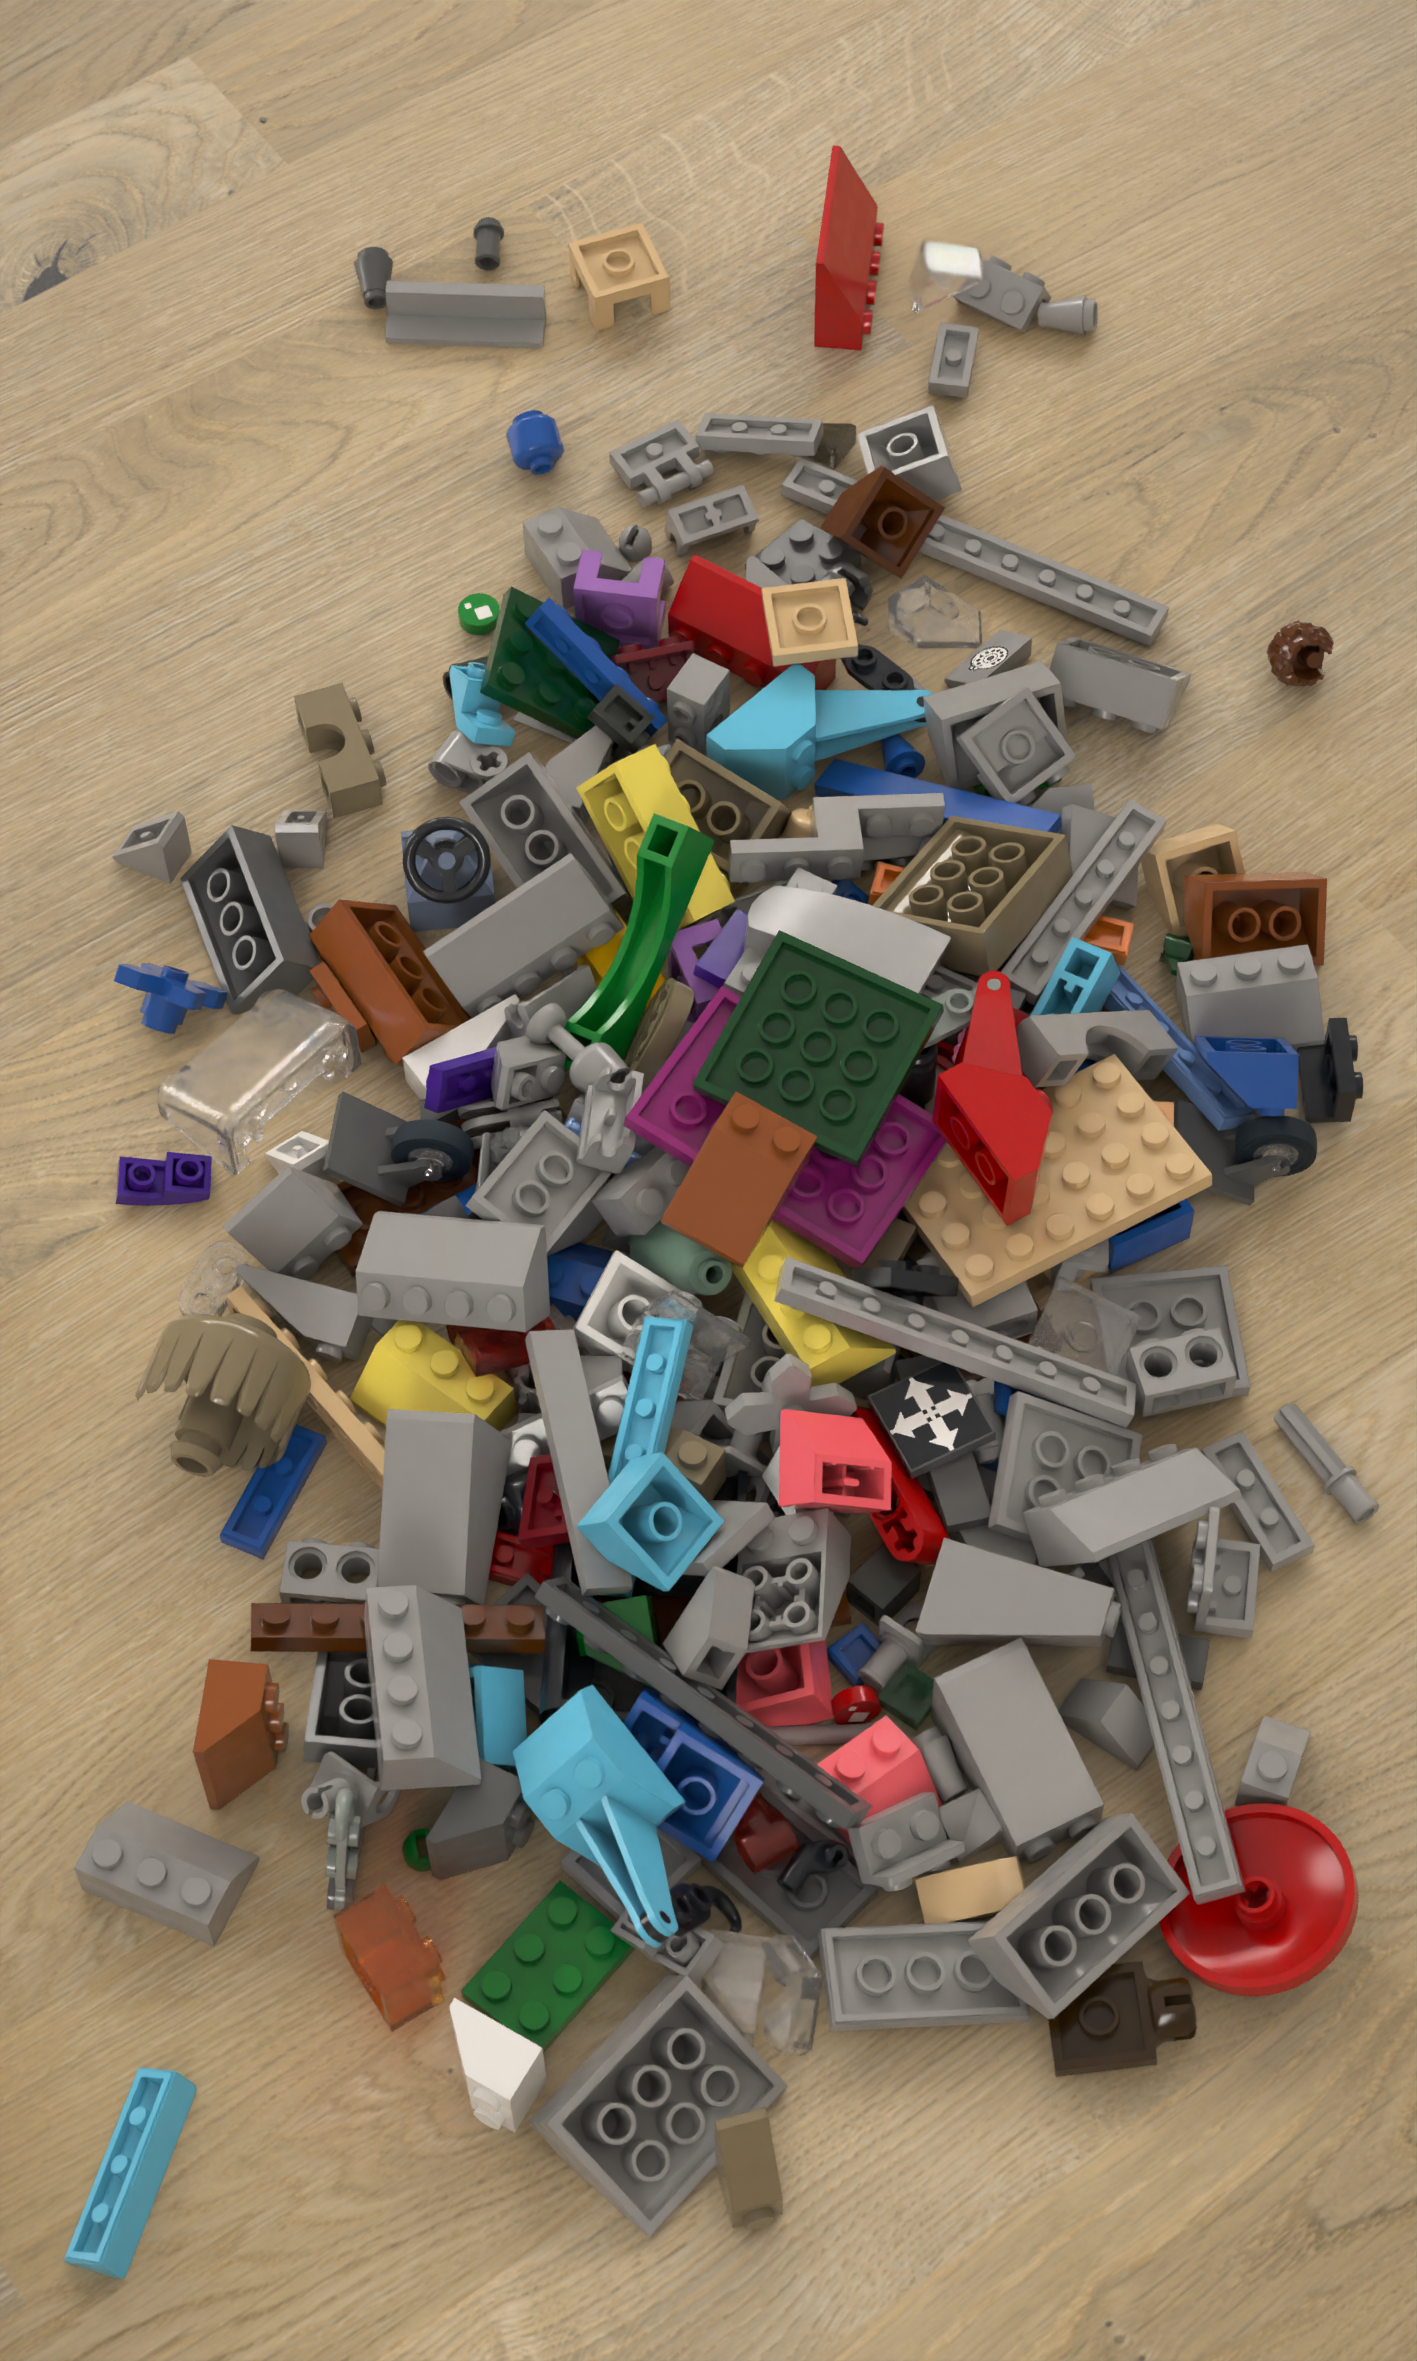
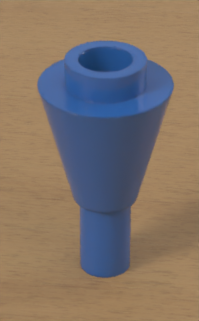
[881,734,925,779]

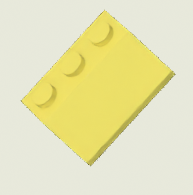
[349,1320,516,1432]

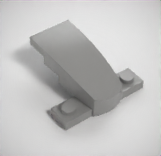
[723,867,951,997]

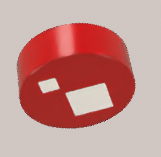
[831,1686,881,1724]

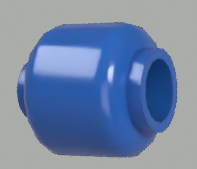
[506,410,564,474]

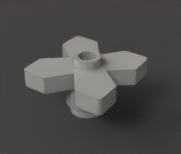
[724,1354,857,1454]

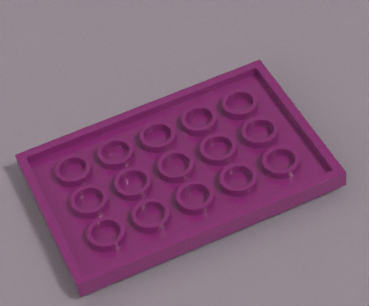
[623,986,947,1268]

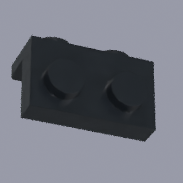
[1297,1017,1363,1123]
[851,1259,958,1306]

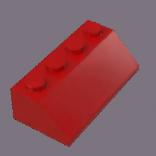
[668,554,836,690]

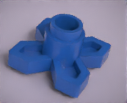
[114,963,228,1034]

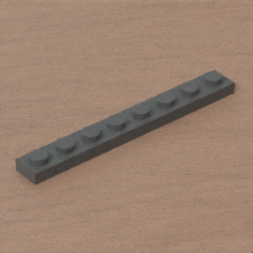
[534,1576,872,1830]

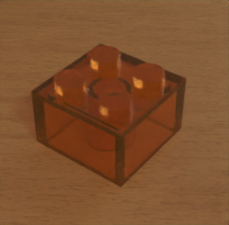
[333,1884,446,2032]

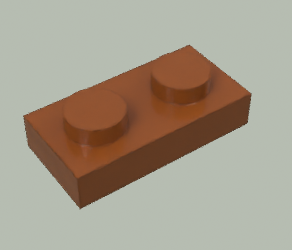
[309,961,377,1053]

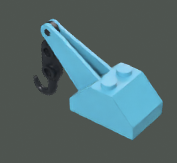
[706,613,934,800]
[513,1685,742,1948]

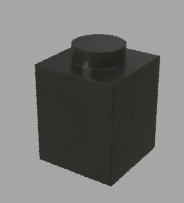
[846,1542,921,1627]

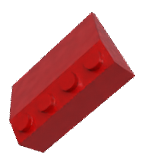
[814,145,884,351]

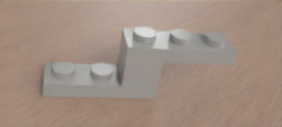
[728,793,945,883]

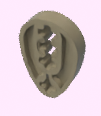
[624,978,694,1095]

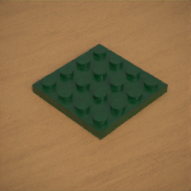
[692,930,944,1168]

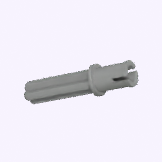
[1274,1403,1379,1524]

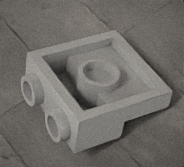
[956,687,1077,806]

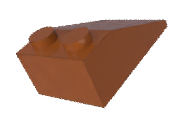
[661,1092,817,1269]

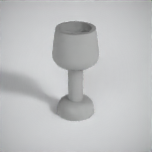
[526,1003,631,1094]

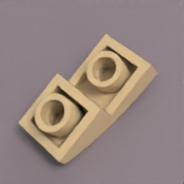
[914,1856,1026,1924]

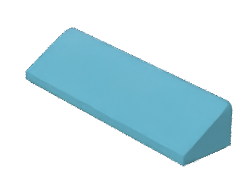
[64,2067,197,2279]

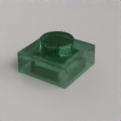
[878,1661,934,1731]

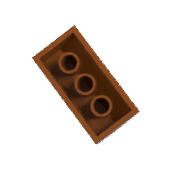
[309,899,472,1066]

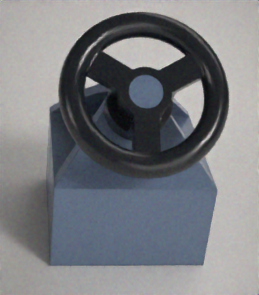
[401,817,495,932]

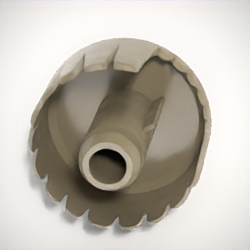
[135,1313,311,1477]

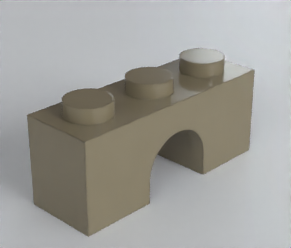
[294,683,387,818]

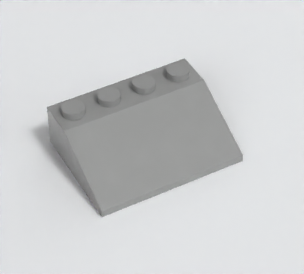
[528,1975,787,2236]

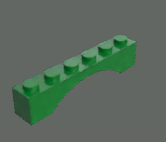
[556,813,715,1070]

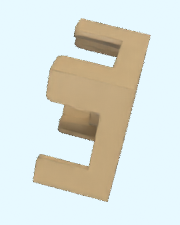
[568,222,670,331]

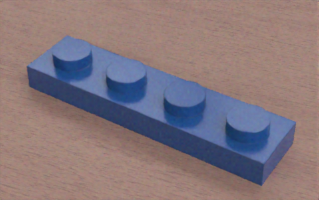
[525,597,668,744]

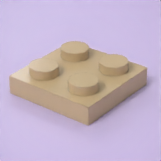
[762,578,858,666]

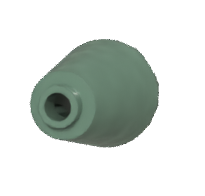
[627,1218,732,1295]

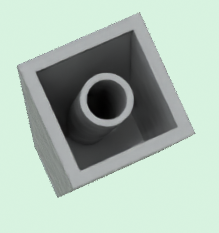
[378,1409,512,1605]
[915,1538,1121,1647]
[931,1638,1104,1862]

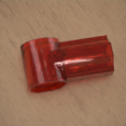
[732,1790,799,1875]

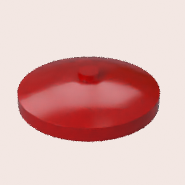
[1159,1803,1359,1996]

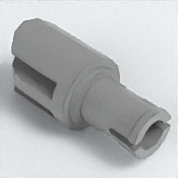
[458,1098,562,1150]

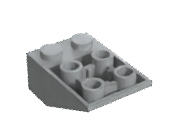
[737,1508,851,1653]

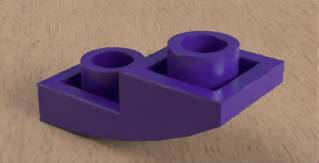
[115,1152,212,1206]

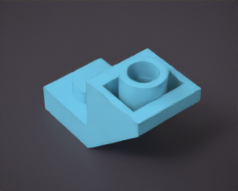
[449,662,515,747]

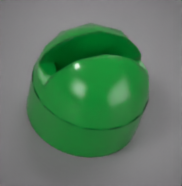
[403,1828,431,1872]

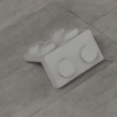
[1186,1506,1260,1639]

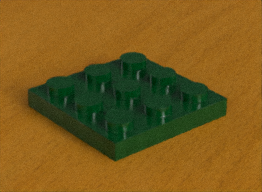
[480,586,620,740]

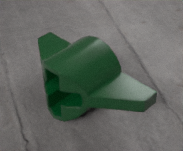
[1159,933,1194,976]

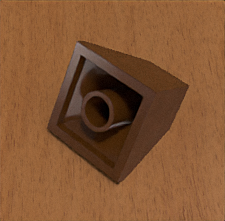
[820,466,945,579]

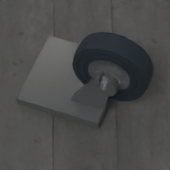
[323,1091,474,1207]
[1174,1099,1317,1205]

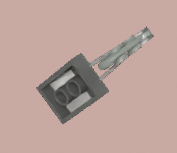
[303,1652,378,1912]

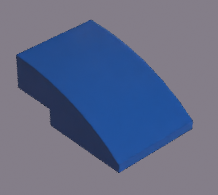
[623,1686,765,1863]

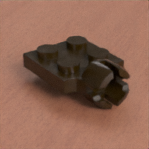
[1048,1961,1197,2077]

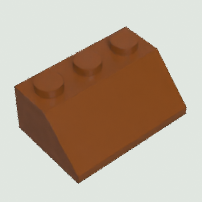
[1183,872,1327,966]
[193,1659,289,1810]

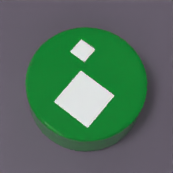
[458,593,500,635]

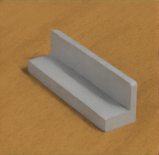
[385,281,546,348]

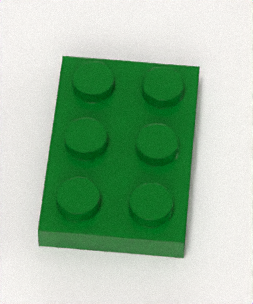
[461,1881,635,2053]

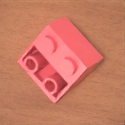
[779,1409,892,1514]

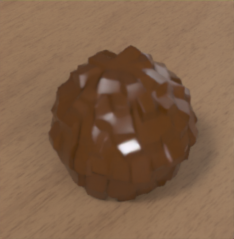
[1267,620,1334,686]

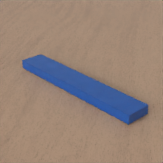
[814,759,1062,833]

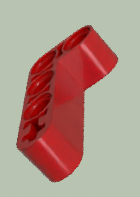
[849,1406,950,1565]

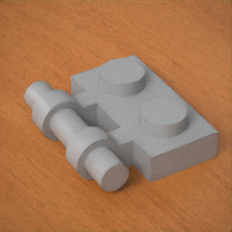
[609,420,714,508]

